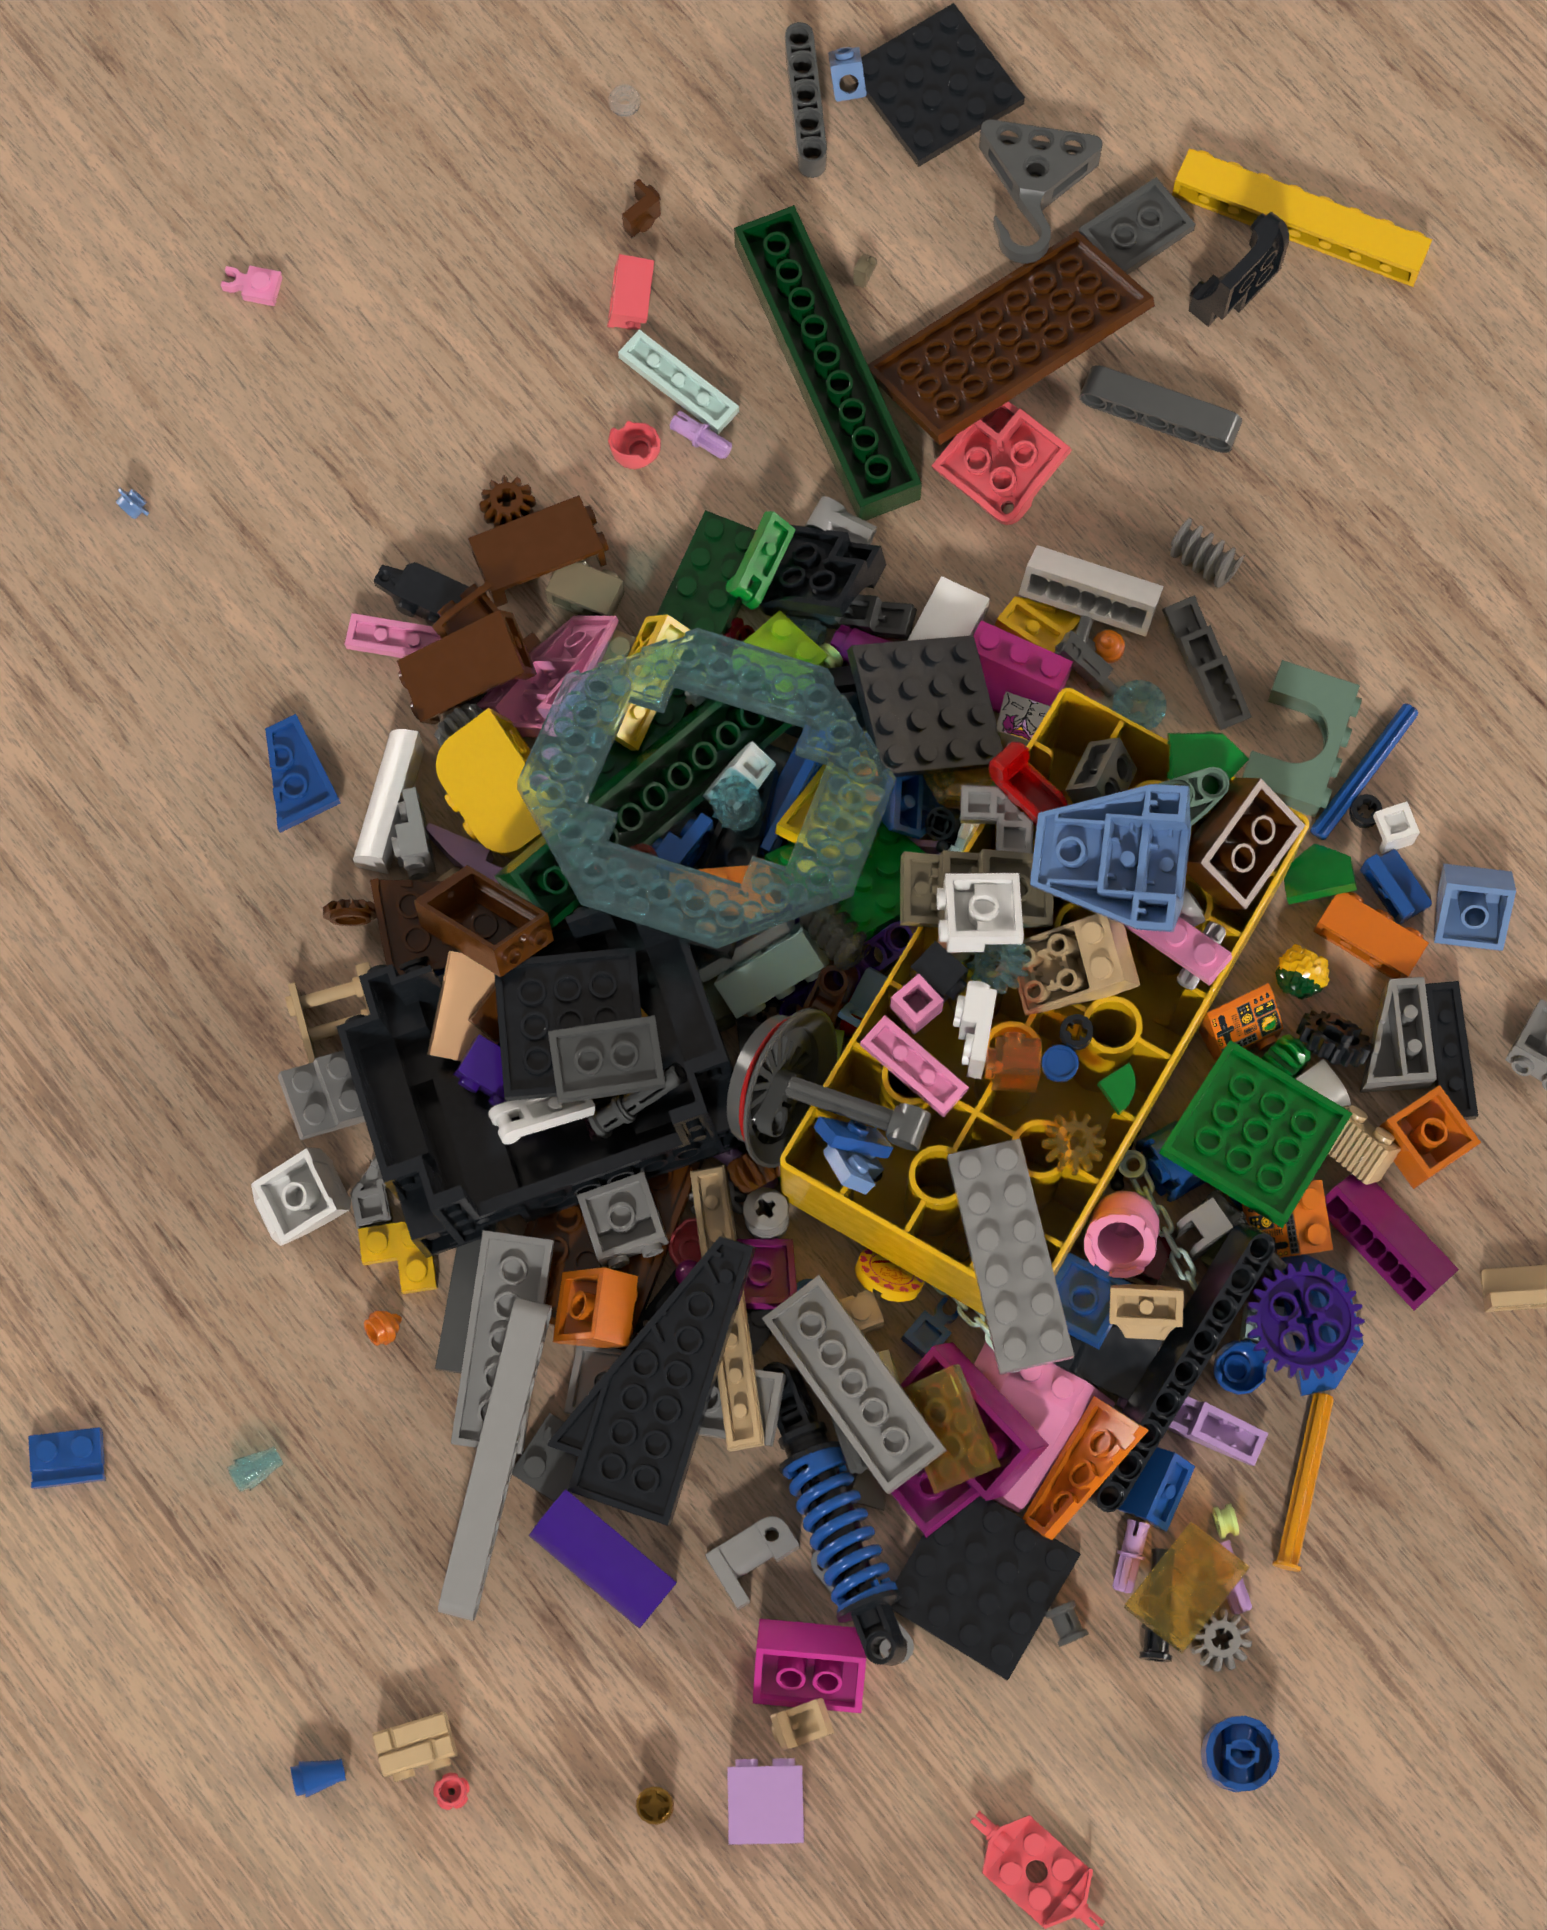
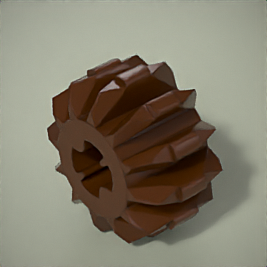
[479,475,536,528]
[727,1151,780,1193]

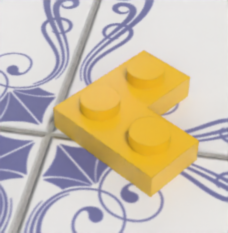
[358,1221,438,1294]

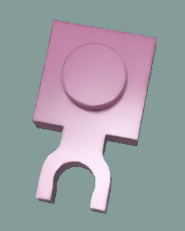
[221,266,283,306]

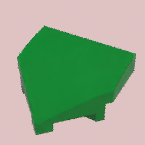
[1167,731,1249,794]
[1284,843,1357,905]

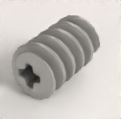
[1170,518,1245,588]
[743,1188,789,1239]

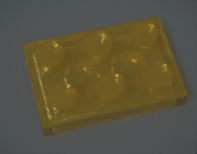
[903,1364,1000,1494]
[1124,1522,1250,1654]

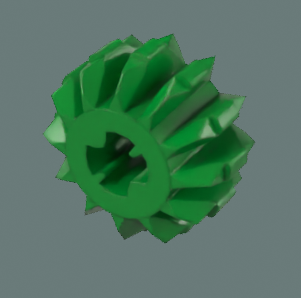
[1261,1034,1311,1079]

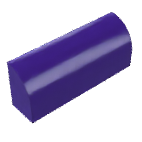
[529,1489,677,1629]

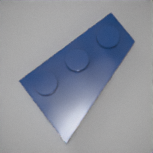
[265,714,341,833]

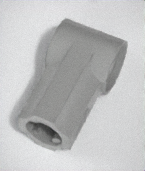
[805,496,877,545]

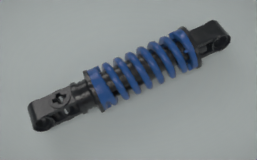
[763,1362,907,1666]

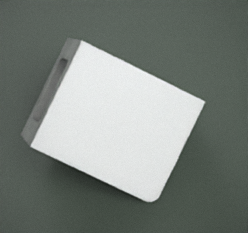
[1373,801,1420,854]

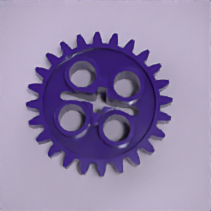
[1245,1262,1365,1381]

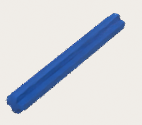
[1310,703,1418,840]

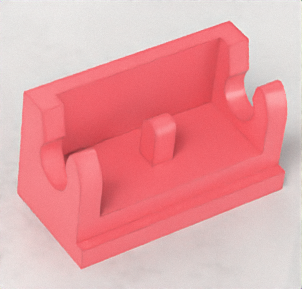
[607,254,654,330]

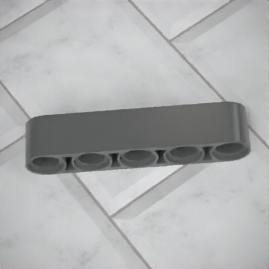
[785,22,827,178]
[1079,365,1242,453]

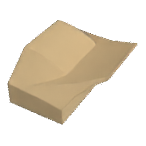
[1109,1284,1184,1340]

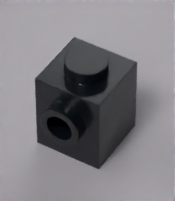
[909,941,968,1004]

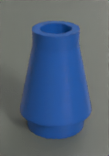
[290,1759,346,1798]

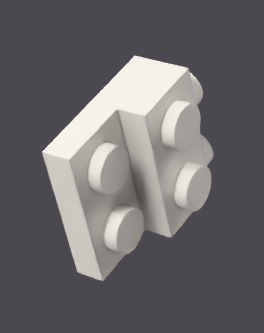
[937,873,1024,952]
[953,981,997,1079]

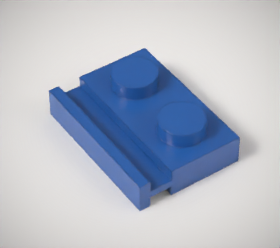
[28,1427,106,1489]

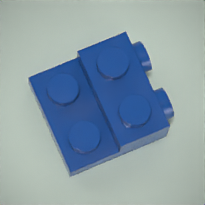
[645,813,714,891]

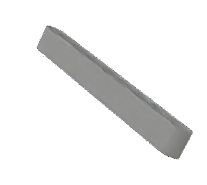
[438,1297,552,1621]

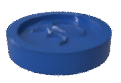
[1041,1045,1079,1082]

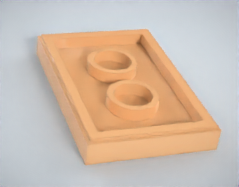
[427,951,500,1061]

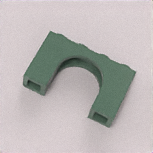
[1242,660,1362,817]

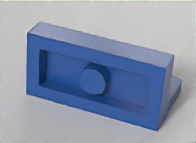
[1360,849,1432,925]
[1118,1447,1195,1532]

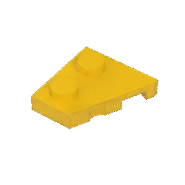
[995,596,1082,653]

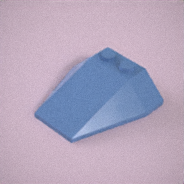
[1030,784,1191,932]

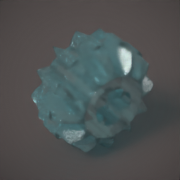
[966,943,1031,994]

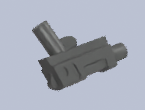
[1055,616,1118,697]

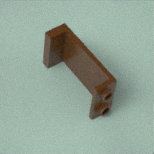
[468,495,609,607]
[397,610,537,725]

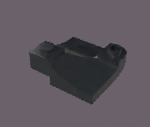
[1189,212,1289,327]
[760,525,886,617]
[1053,1265,1163,1401]

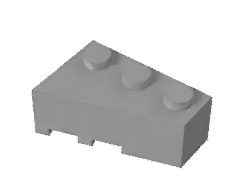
[1360,977,1437,1093]

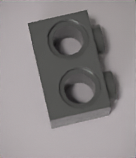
[1066,738,1138,804]

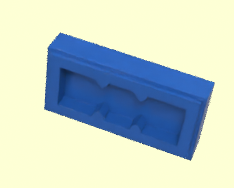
[814,1116,894,1159]

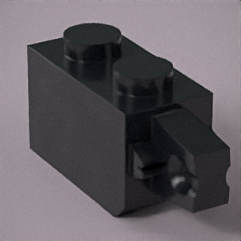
[373,562,469,626]

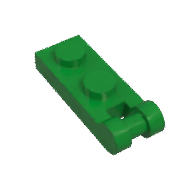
[726,511,796,610]

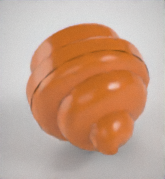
[1093,630,1125,663]
[364,1310,402,1346]

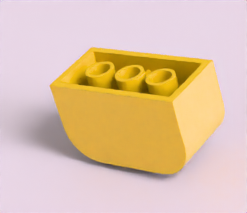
[436,708,571,860]

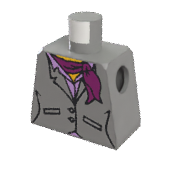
[996,692,1051,749]

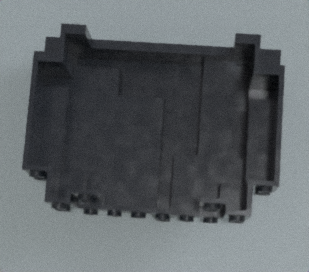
[337,881,745,1258]

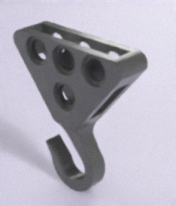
[979,119,1103,263]

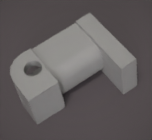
[1171,1197,1233,1262]
[705,1516,800,1610]

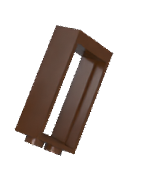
[414,865,554,977]

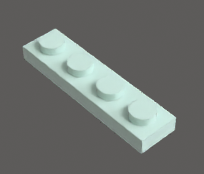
[618,329,739,435]

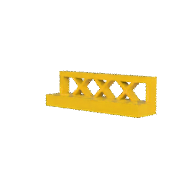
[591,614,693,751]

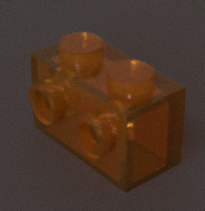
[985,1032,1042,1092]

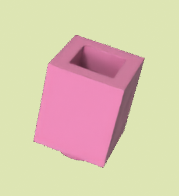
[890,974,944,1035]

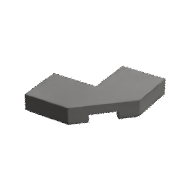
[960,785,1033,853]
[350,1156,393,1229]

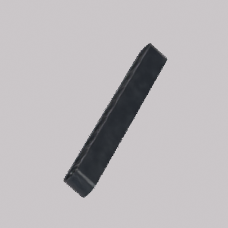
[1088,1223,1275,1512]

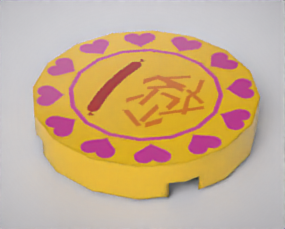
[854,1248,924,1302]

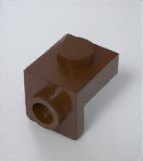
[622,179,661,238]

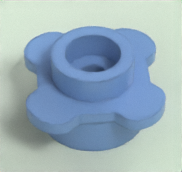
[116,488,150,519]

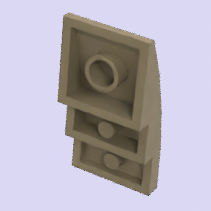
[900,849,1053,928]

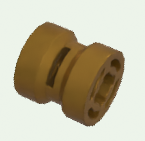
[636,1786,674,1825]

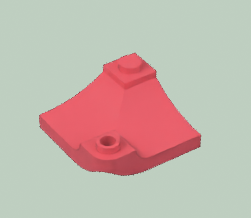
[931,401,1072,525]

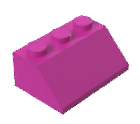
[974,620,1073,714]
[752,1619,867,1713]

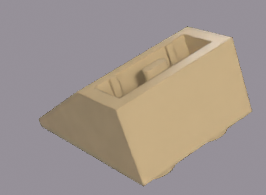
[1007,913,1141,1015]

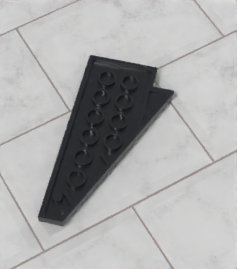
[547,1236,757,1526]

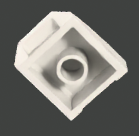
[251,1148,351,1246]

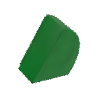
[1098,1063,1136,1115]

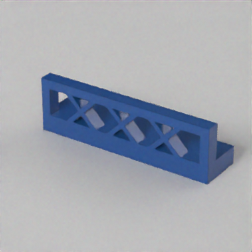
[759,727,837,859]

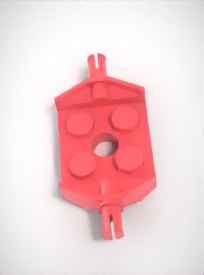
[969,1810,1105,1930]

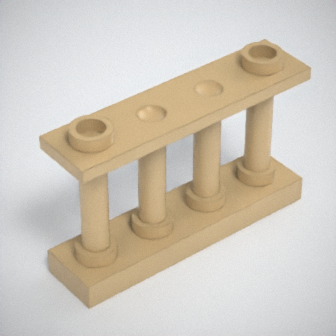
[285,962,371,1063]

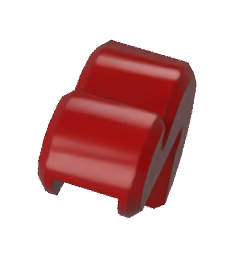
[989,742,1068,827]

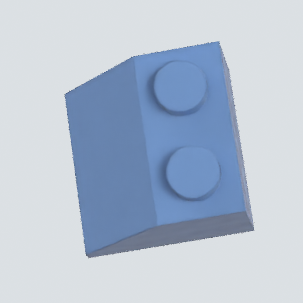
[1434,863,1516,951]

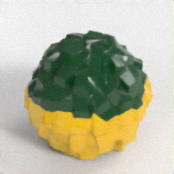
[1275,944,1330,1000]

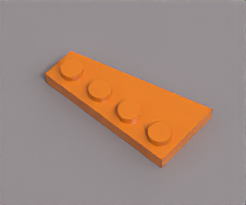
[1022,1396,1149,1540]

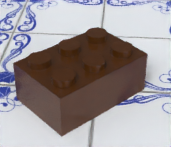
[1186,777,1305,910]

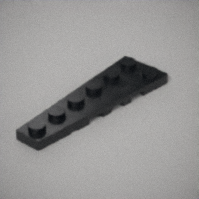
[681,768,779,960]

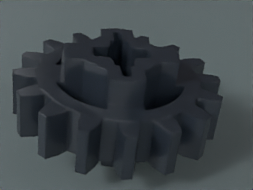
[1296,1010,1373,1067]

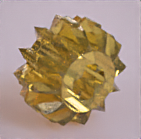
[1041,1111,1106,1175]

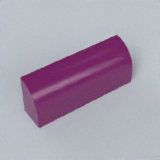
[1325,1174,1459,1311]

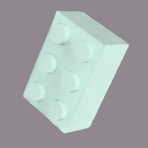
[714,915,834,1019]

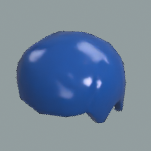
[1214,1340,1270,1395]

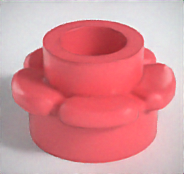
[433,1773,470,1810]

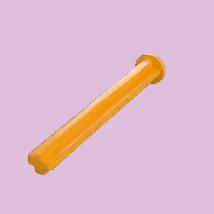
[1272,1393,1334,1572]

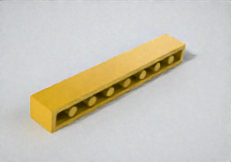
[1172,148,1433,287]

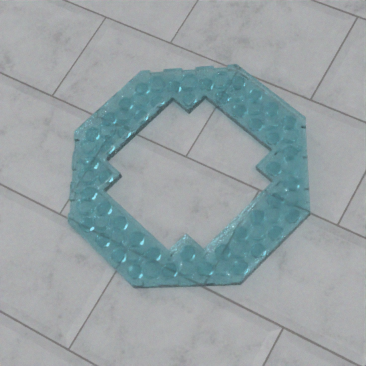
[517,628,896,949]

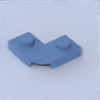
[823,1145,884,1195]

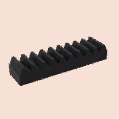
[1425,981,1479,1120]

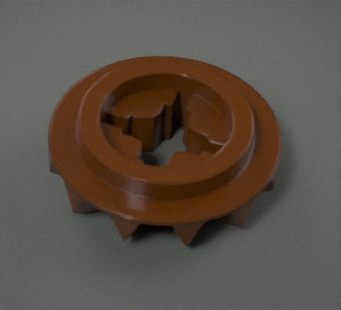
[323,898,377,926]

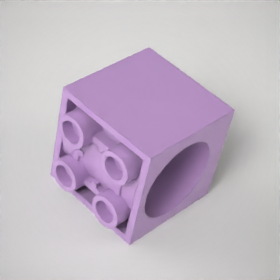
[727,1758,804,1845]

